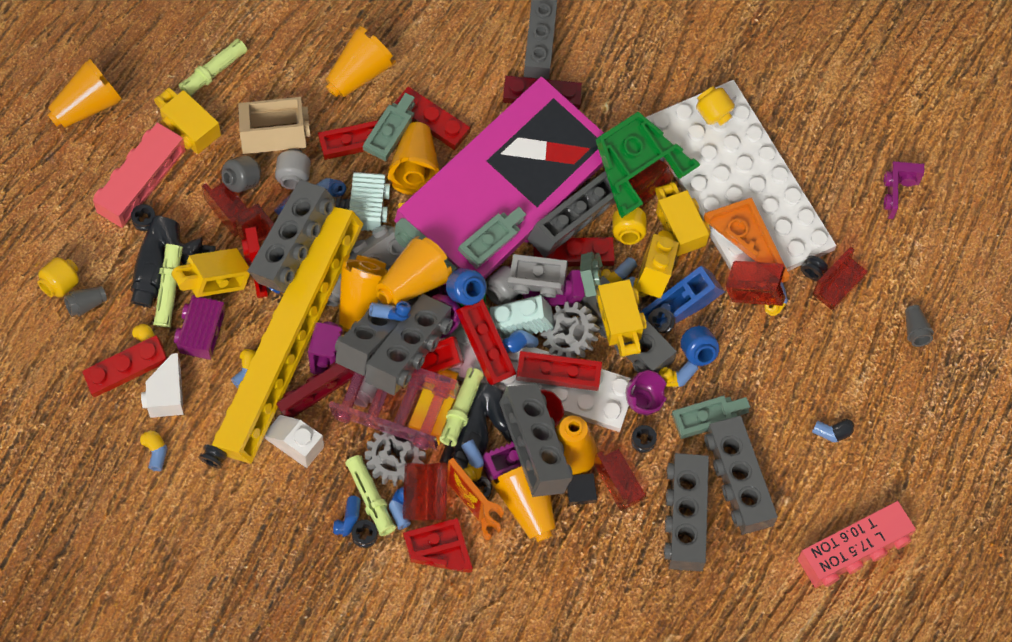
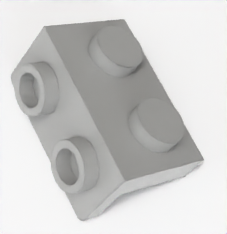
[349,225,404,269]
[507,254,568,297]

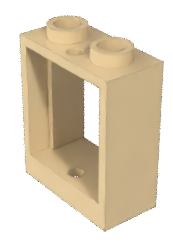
[238,97,310,154]

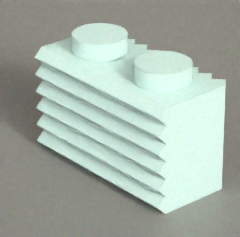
[349,172,390,231]
[490,295,554,338]

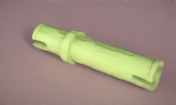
[179,39,247,96]
[153,244,183,328]
[439,368,484,446]
[345,455,396,536]

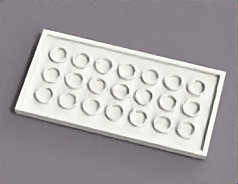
[646,80,837,291]

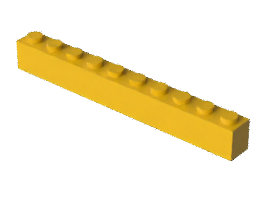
[212,207,364,464]

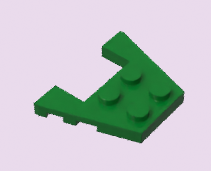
[595,112,700,218]

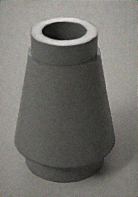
[64,286,107,317]
[905,305,934,347]

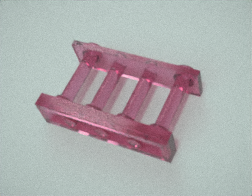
[329,368,460,450]

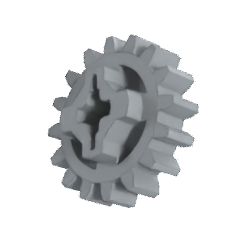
[541,302,600,358]
[365,425,426,486]

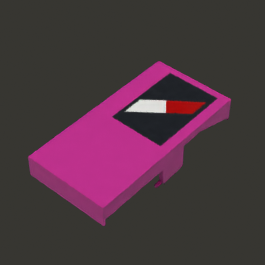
[394,76,604,279]

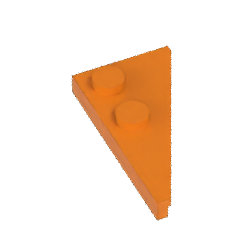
[704,197,790,283]

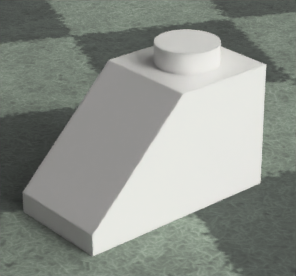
[141,353,184,418]
[264,415,324,468]

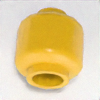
[696,86,735,126]
[612,207,647,245]
[37,257,79,297]

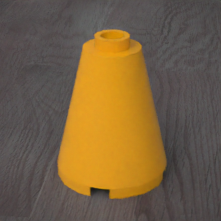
[325,26,396,98]
[47,59,122,128]
[387,122,440,195]
[376,236,452,306]
[338,255,388,332]
[555,415,597,475]
[491,466,556,542]

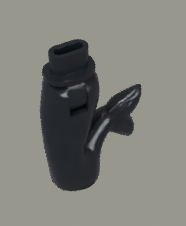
[130,216,203,308]
[450,383,513,470]

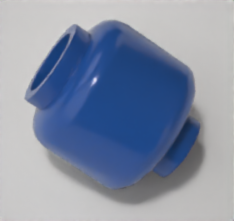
[446,268,487,305]
[680,326,720,366]

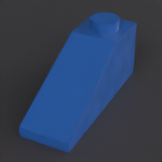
[639,266,725,328]

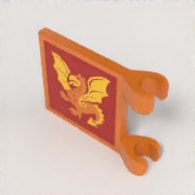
[446,458,504,540]

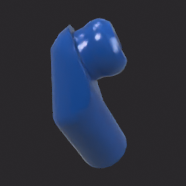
[333,496,361,537]

